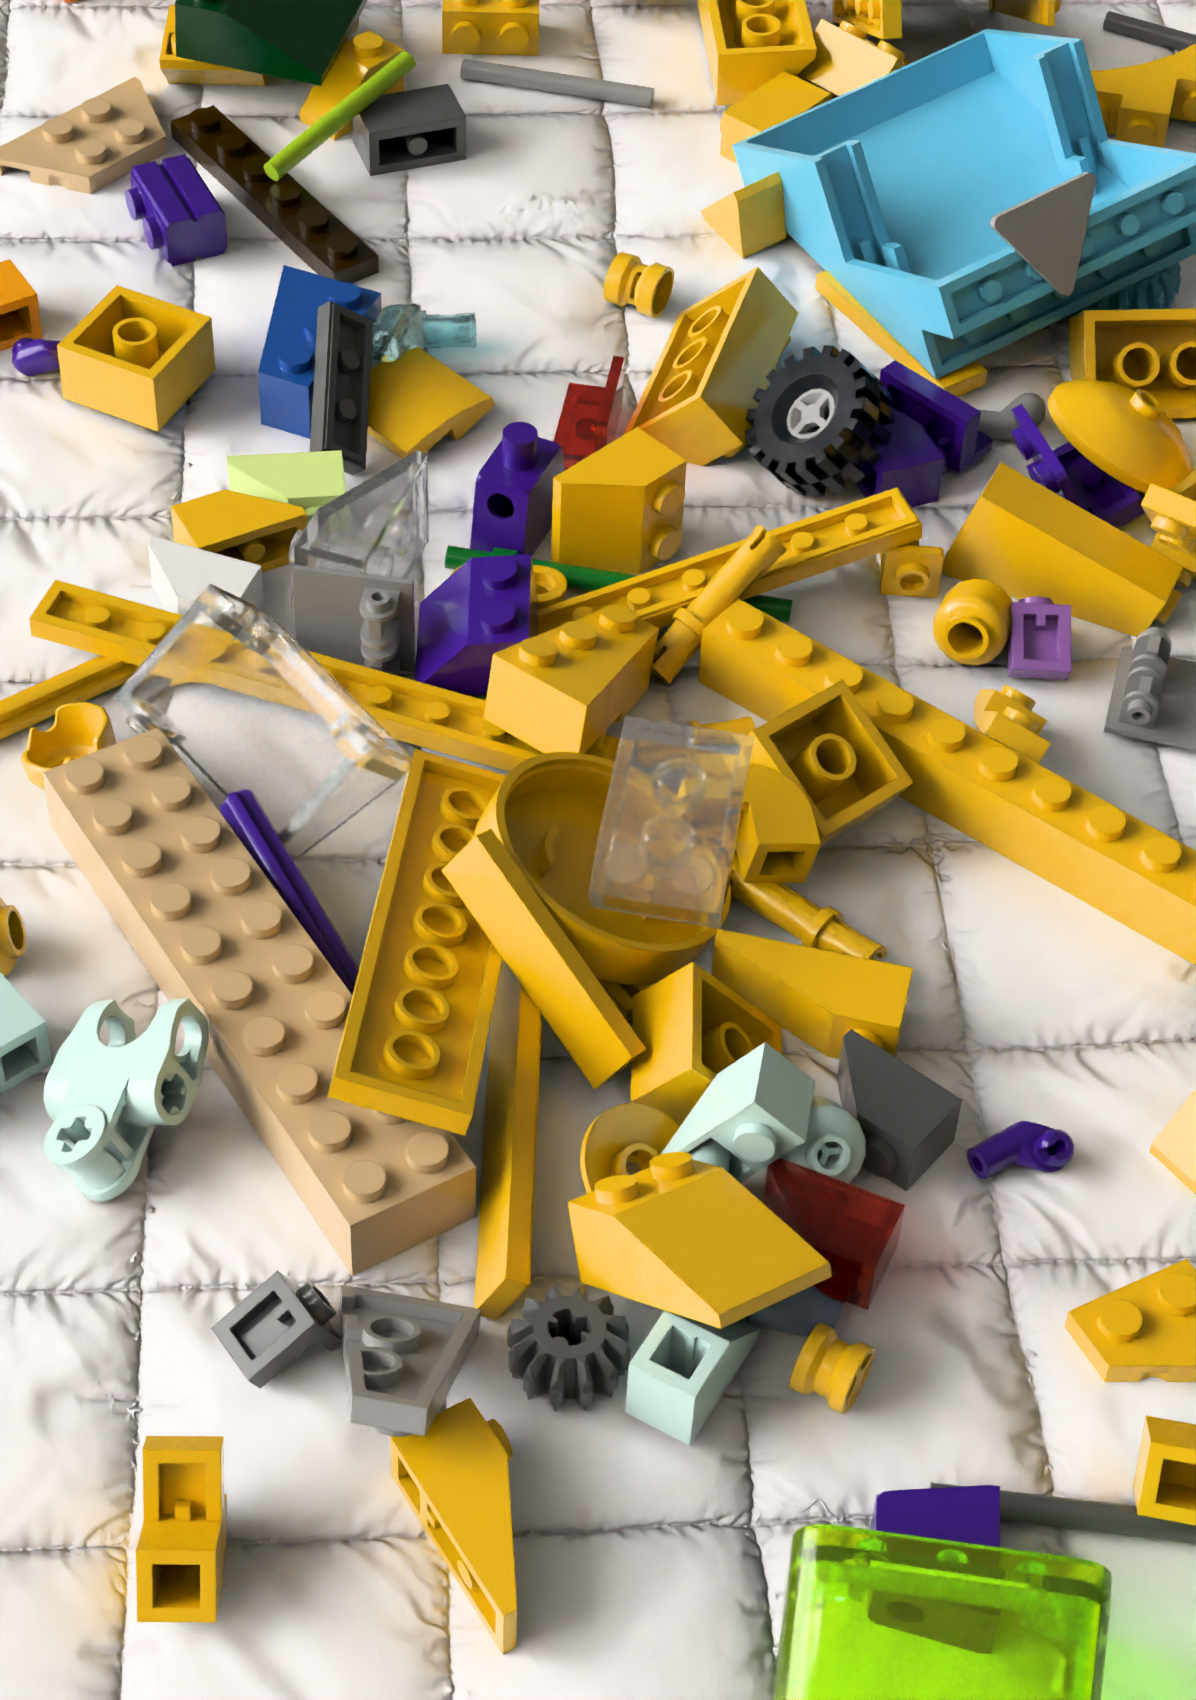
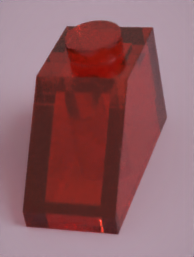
[763,1158,905,1310]

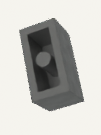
[353,84,466,176]

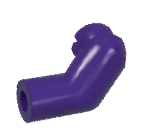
[12,337,61,377]
[967,1121,1074,1179]

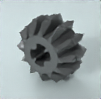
[507,1284,631,1412]

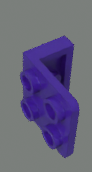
[1010,404,1145,529]

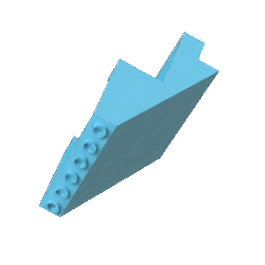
[732,29,1196,380]

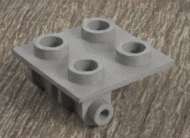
[292,565,415,676]
[1103,627,1196,751]

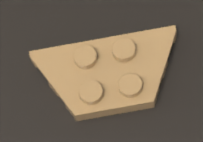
[0,76,168,194]

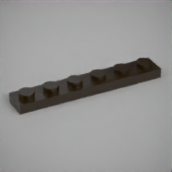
[170,105,379,283]

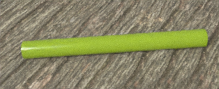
[264,51,416,181]

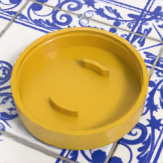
[474,752,731,985]

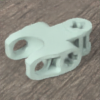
[44,998,209,1202]

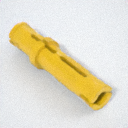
[651,525,786,685]
[722,850,887,961]

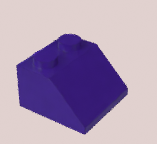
[415,554,539,696]

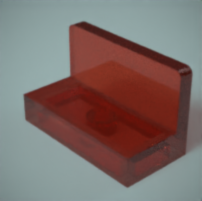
[553,356,625,471]

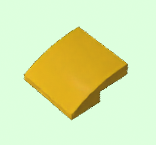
[367,347,495,466]

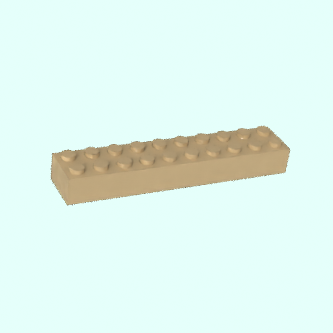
[43,727,476,1276]

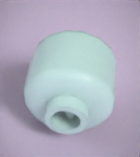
[772,1095,866,1193]

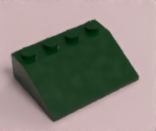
[175,0,367,86]

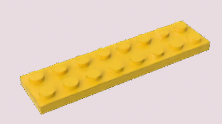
[327,749,506,1136]

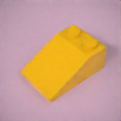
[568,1152,832,1329]

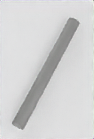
[460,59,654,108]

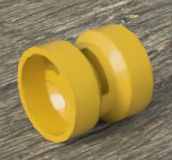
[603,251,674,318]

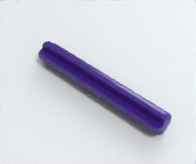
[220,789,359,995]

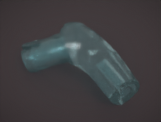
[371,303,476,362]

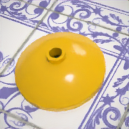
[1048,379,1194,494]

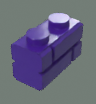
[125,154,228,267]

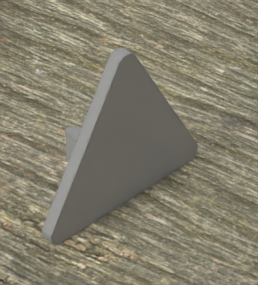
[990,172,1096,296]

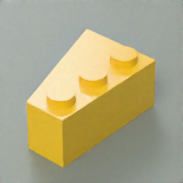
[483,604,659,754]

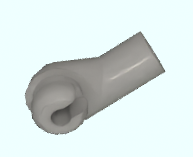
[977,393,1047,441]

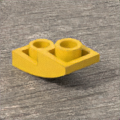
[974,685,1051,764]

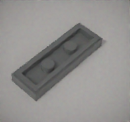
[310,300,373,475]

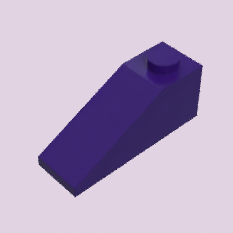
[856,405,947,508]

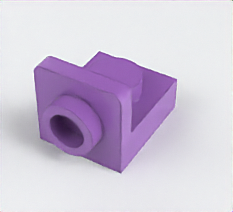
[1008,596,1072,680]

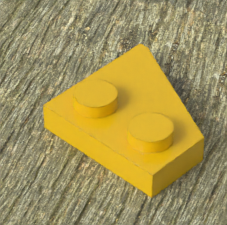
[1065,1258,1196,1382]

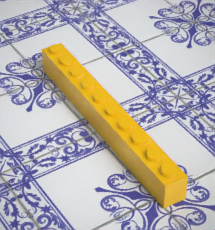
[698,598,1196,965]

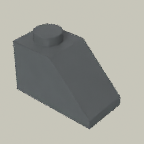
[837,1029,962,1191]

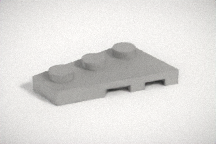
[339,1285,481,1437]

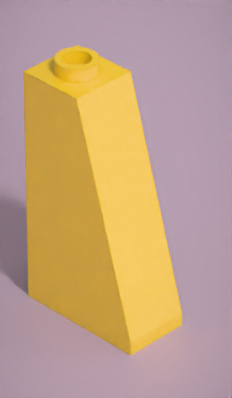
[942,462,1184,637]

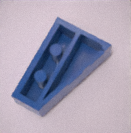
[258,265,382,439]

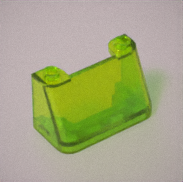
[772,1524,1112,1700]

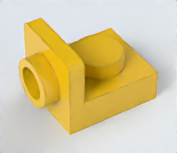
[880,540,944,598]

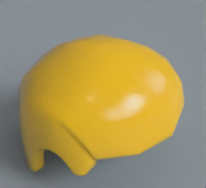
[21,702,116,789]

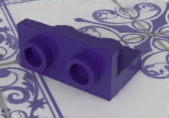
[880,360,993,474]

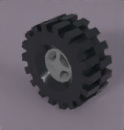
[745,345,895,498]

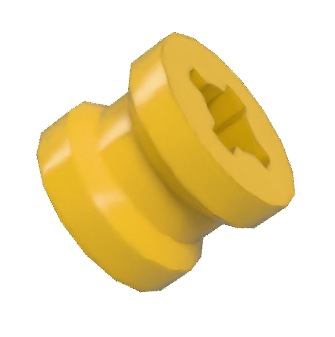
[789,1322,875,1415]

